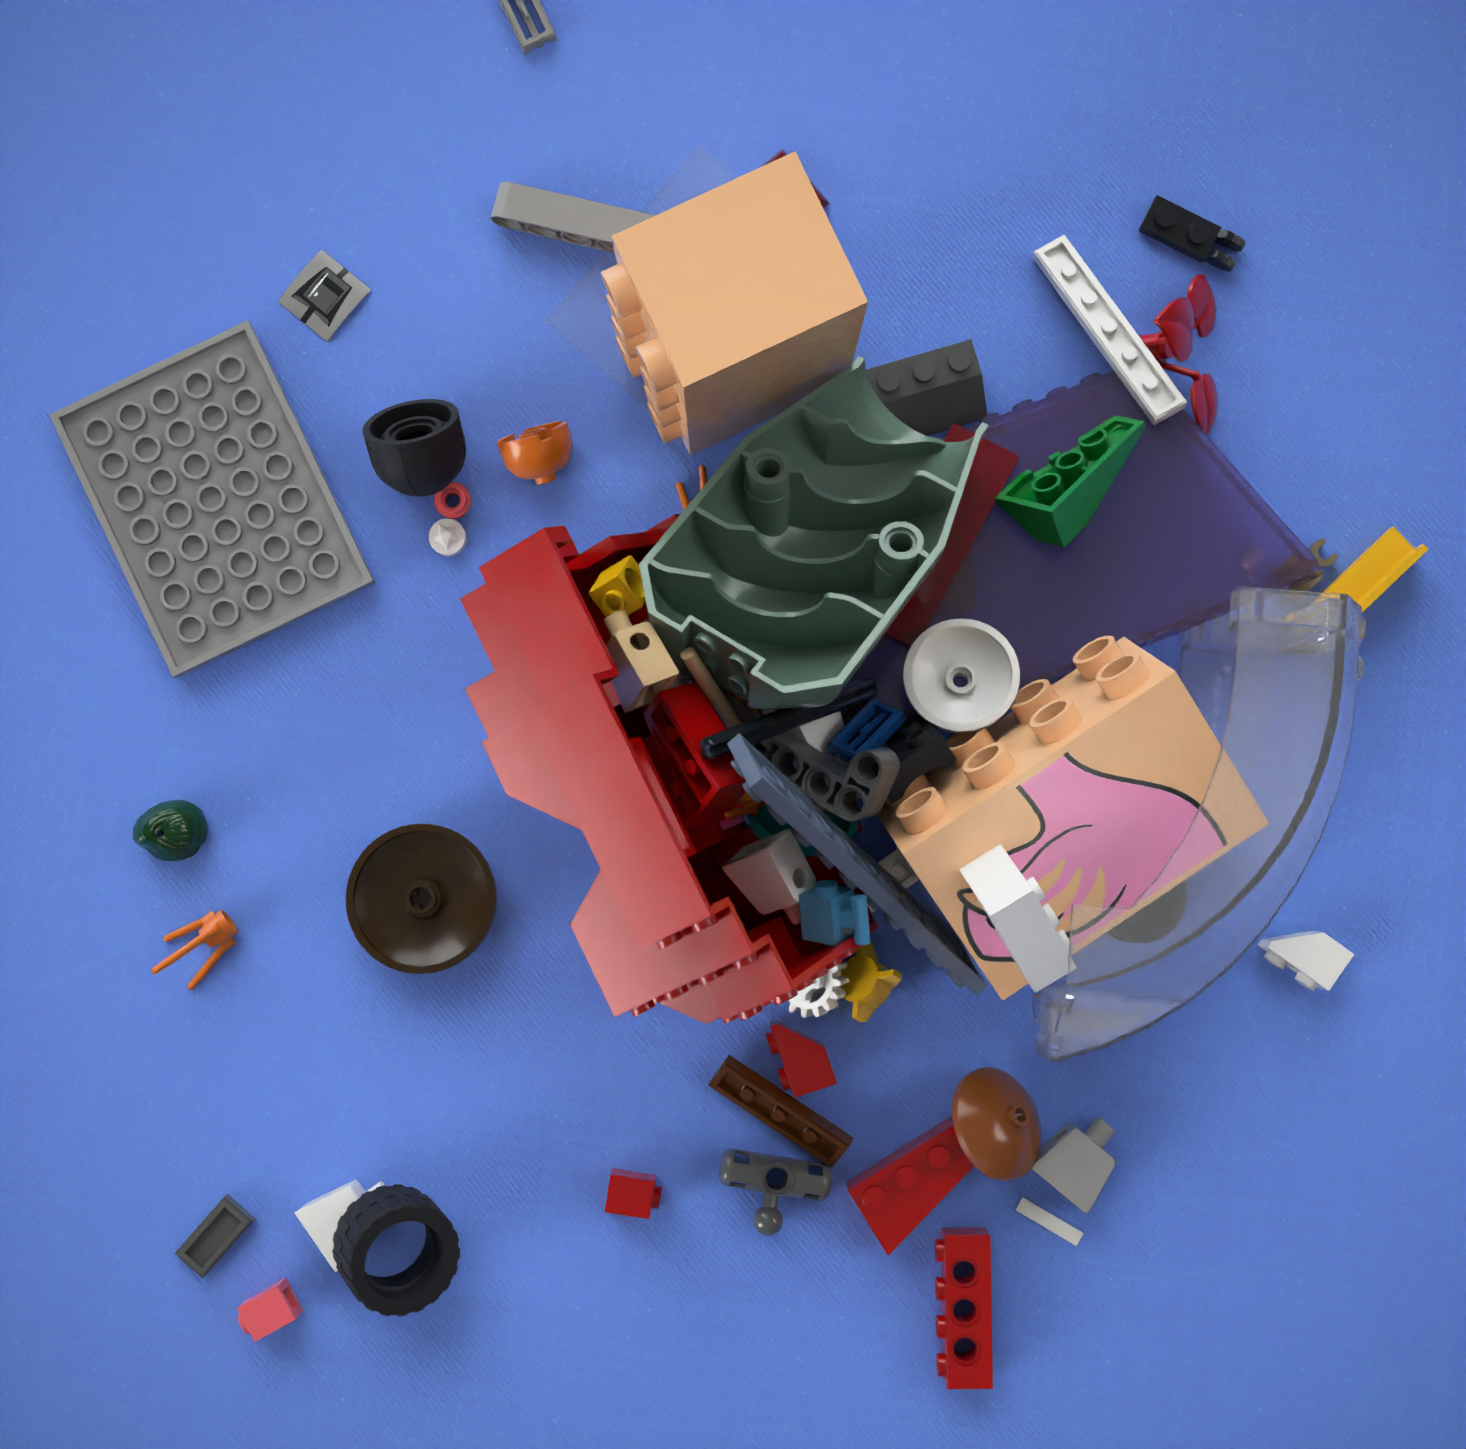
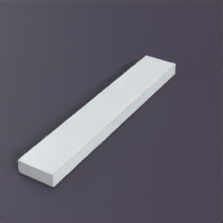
[1033,235,1187,425]

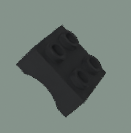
[871,717,957,804]

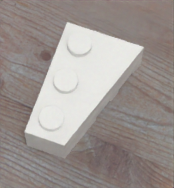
[959,844,1077,993]

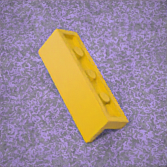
[1285,527,1428,654]

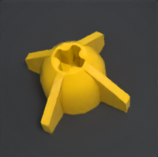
[825,940,902,1022]

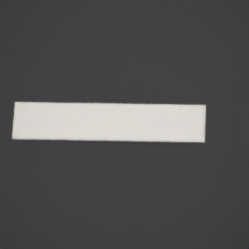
[1016,1197,1084,1246]

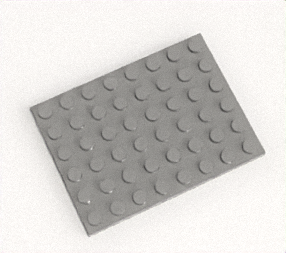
[49,320,375,678]

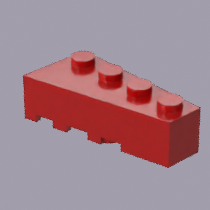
[846,1116,974,1256]

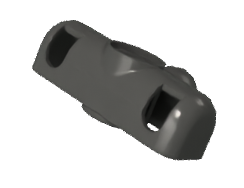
[719,1149,832,1236]

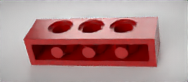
[935,1227,993,1389]

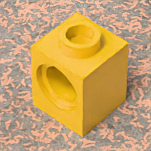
[588,555,645,617]

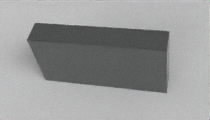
[175,1194,256,1278]

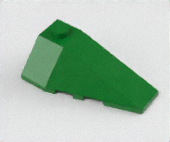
[995,415,1146,548]

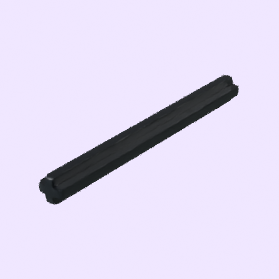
[699,678,878,760]

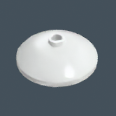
[903,619,1020,733]

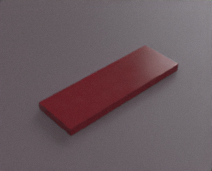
[884,423,1020,649]

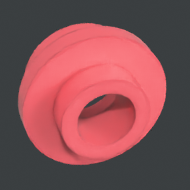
[434,482,471,519]

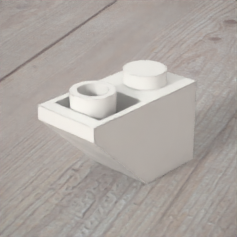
[1258,931,1354,991]

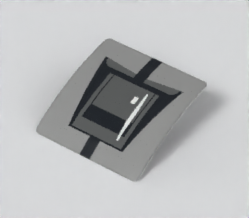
[279,250,370,341]

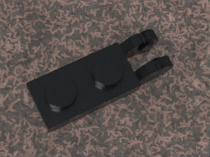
[1138,195,1246,271]

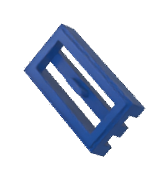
[827,698,905,763]

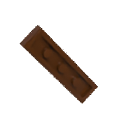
[708,1055,853,1168]

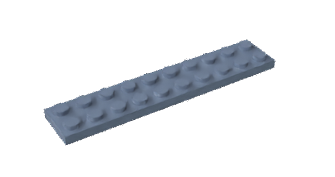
[727,733,988,996]

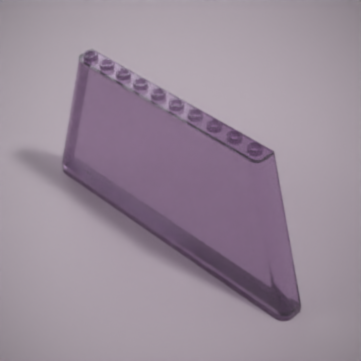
[840,370,1323,745]

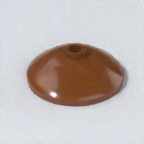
[952,1067,1041,1181]

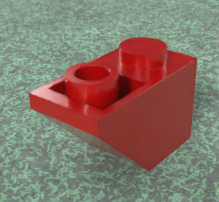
[765,1020,837,1098]

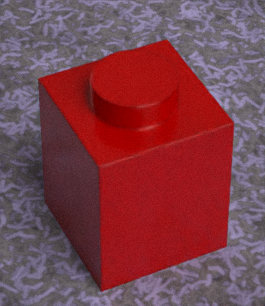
[605,1168,662,1219]

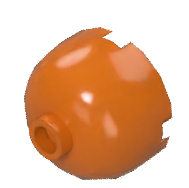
[496,421,573,485]

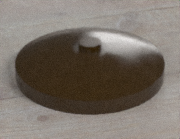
[346,824,497,974]

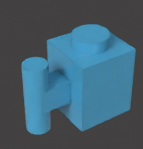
[799,880,870,946]

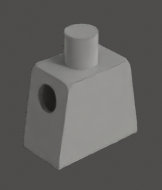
[1032,1117,1116,1214]

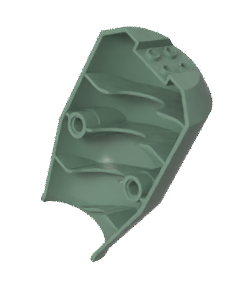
[639,356,989,709]

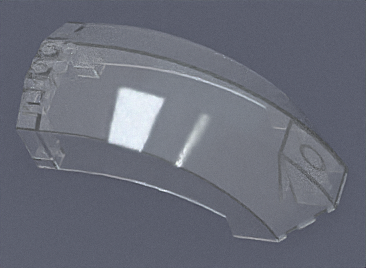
[1032,586,1366,1062]

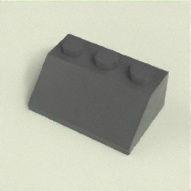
[866,339,988,436]

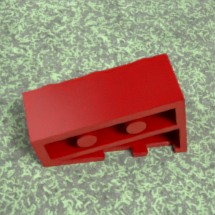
[643,682,746,832]

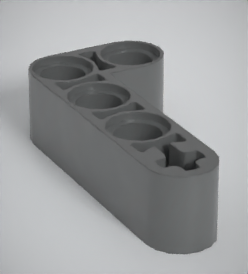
[753,731,900,822]

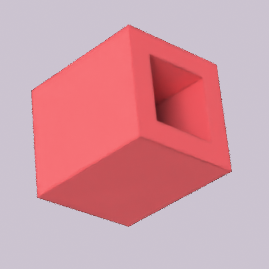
[237,1278,303,1342]

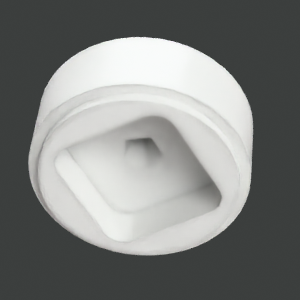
[429,518,467,557]

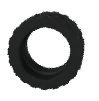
[332,1184,460,1317]

